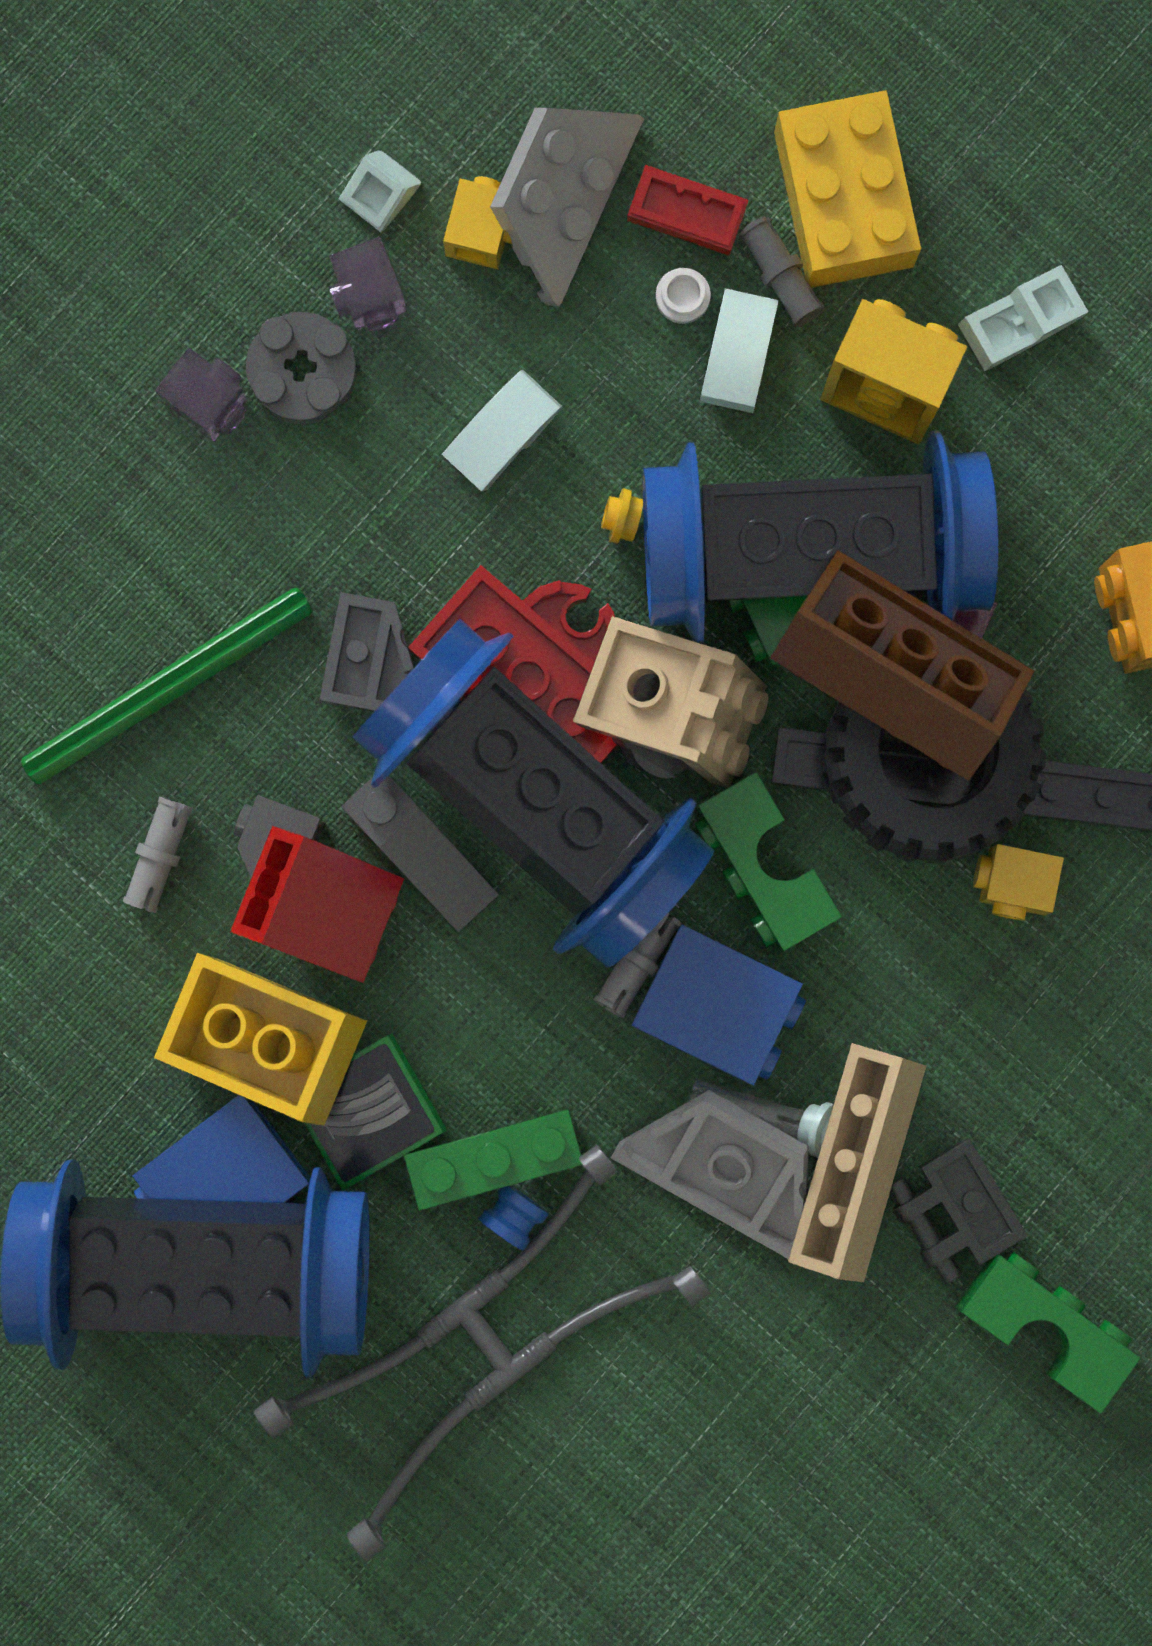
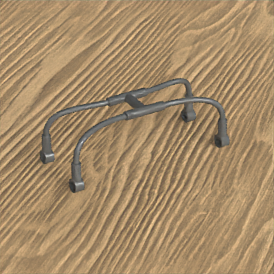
[254,1144,711,1562]

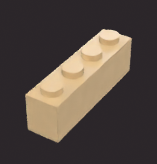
[788,1043,926,1282]

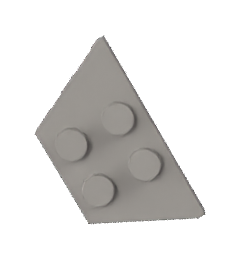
[490,108,644,306]
[611,1090,808,1259]

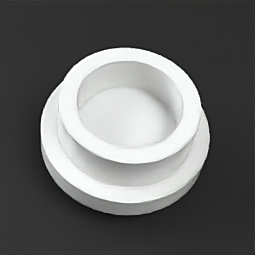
[656,268,710,324]

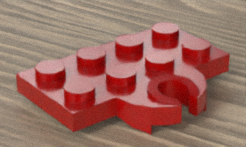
[408,565,618,764]

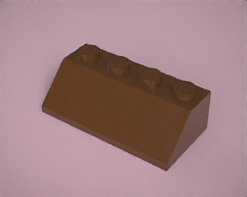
[770,550,1034,781]

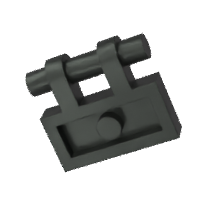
[890,1138,1028,1284]

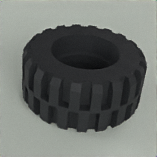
[822,688,1046,864]

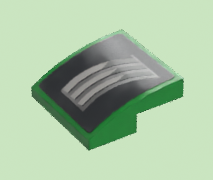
[304,1033,447,1191]

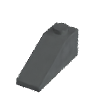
[341,775,499,933]

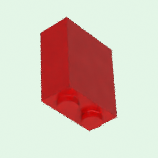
[230,826,404,983]

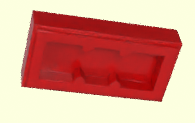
[627,165,749,256]

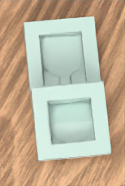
[958,265,1088,371]
[700,288,778,413]
[442,370,563,492]

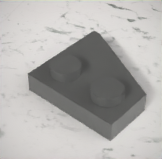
[319,592,414,713]

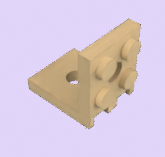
[573,616,768,788]

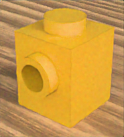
[443,176,512,269]
[973,844,1064,921]

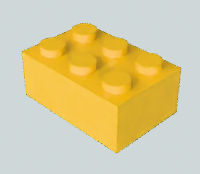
[774,90,921,288]
[820,299,967,445]
[154,953,367,1126]

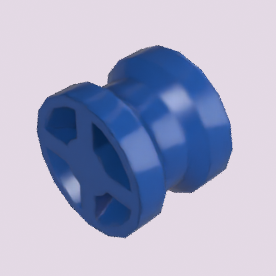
[478,1185,549,1251]

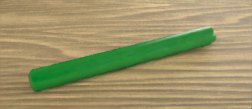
[21,588,312,784]

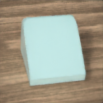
[339,151,421,232]

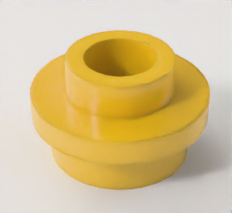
[601,488,643,544]

